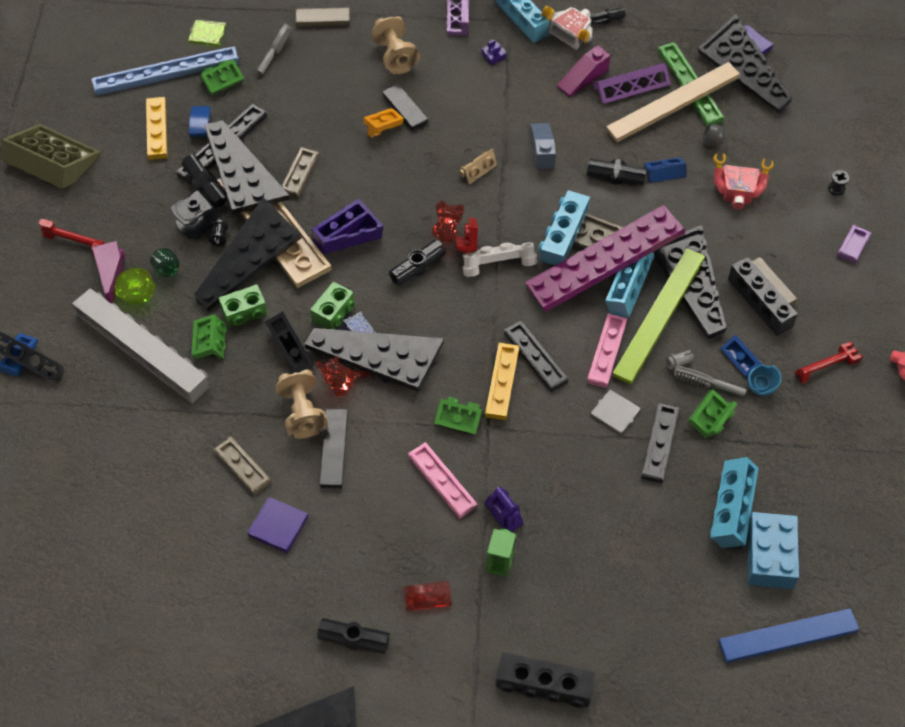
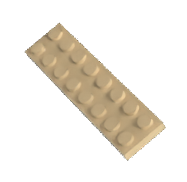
[217,178,332,288]

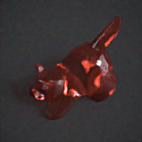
[432,200,465,242]
[315,356,370,397]

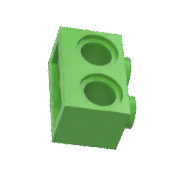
[310,281,355,329]
[219,285,267,328]
[486,529,516,577]

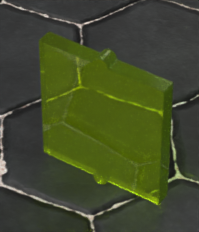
[188,19,227,46]

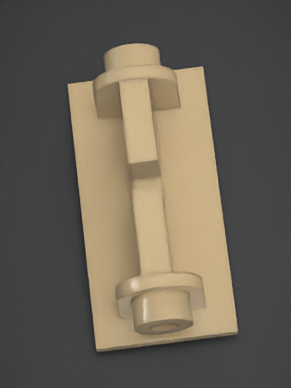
[459,149,498,185]

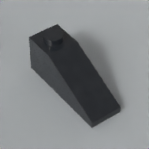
[265,311,314,373]

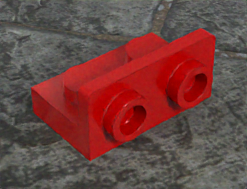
[455,218,478,253]

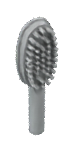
[256,24,292,75]
[674,366,746,397]

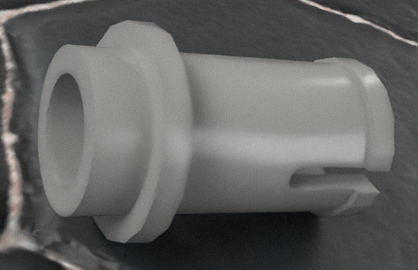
[666,350,694,370]

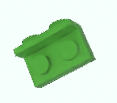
[200,59,244,95]
[191,314,226,359]
[434,397,484,435]

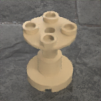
[371,16,420,74]
[275,370,328,439]

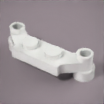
[463,242,538,277]

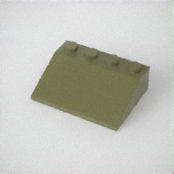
[1,124,101,189]

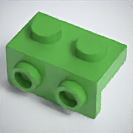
[687,389,737,438]

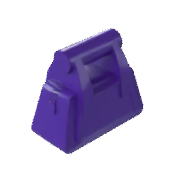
[485,487,524,532]

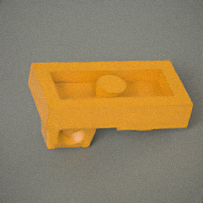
[363,108,404,138]

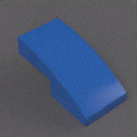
[189,106,211,137]
[0,333,38,377]

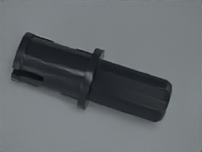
[590,7,626,24]

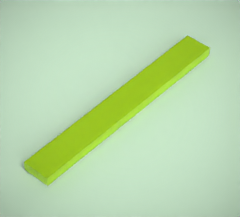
[613,248,705,385]

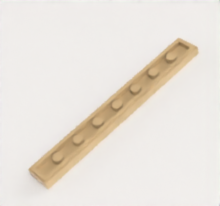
[606,62,740,142]

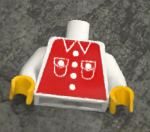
[541,6,593,50]

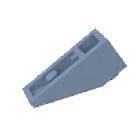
[530,123,556,169]

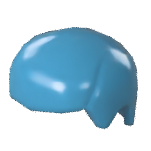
[747,364,782,396]

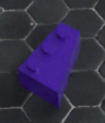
[311,198,384,254]

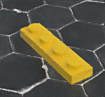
[146,97,168,160]
[485,343,519,420]

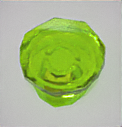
[115,267,155,305]

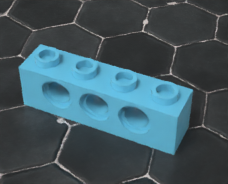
[494,0,550,43]
[538,190,590,265]
[605,252,654,318]
[710,457,759,548]

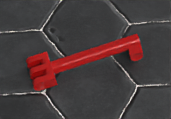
[39,219,105,257]
[795,341,863,384]

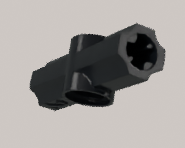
[181,154,228,209]
[587,159,647,185]
[389,240,446,286]
[317,618,390,654]

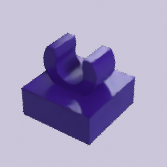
[482,39,507,65]

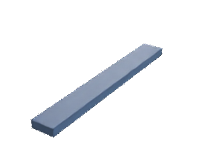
[92,46,239,95]

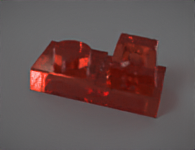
[403,581,452,611]

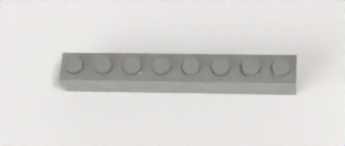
[72,288,210,403]

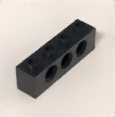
[728,257,798,336]
[496,652,595,708]

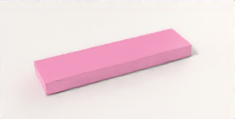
[587,313,628,388]
[408,442,478,519]

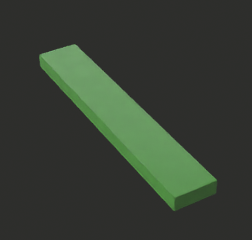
[658,42,724,127]

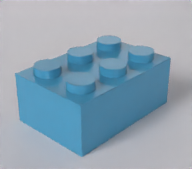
[748,512,799,589]

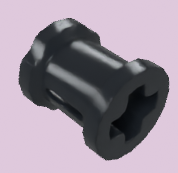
[828,170,850,196]
[209,219,228,246]

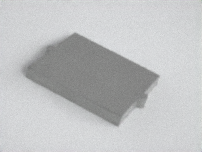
[590,390,641,434]

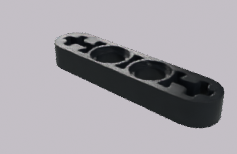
[0,332,64,380]

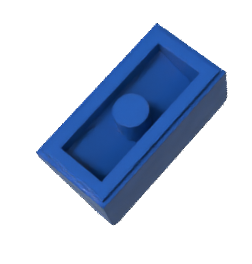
[644,157,687,182]
[720,335,762,378]

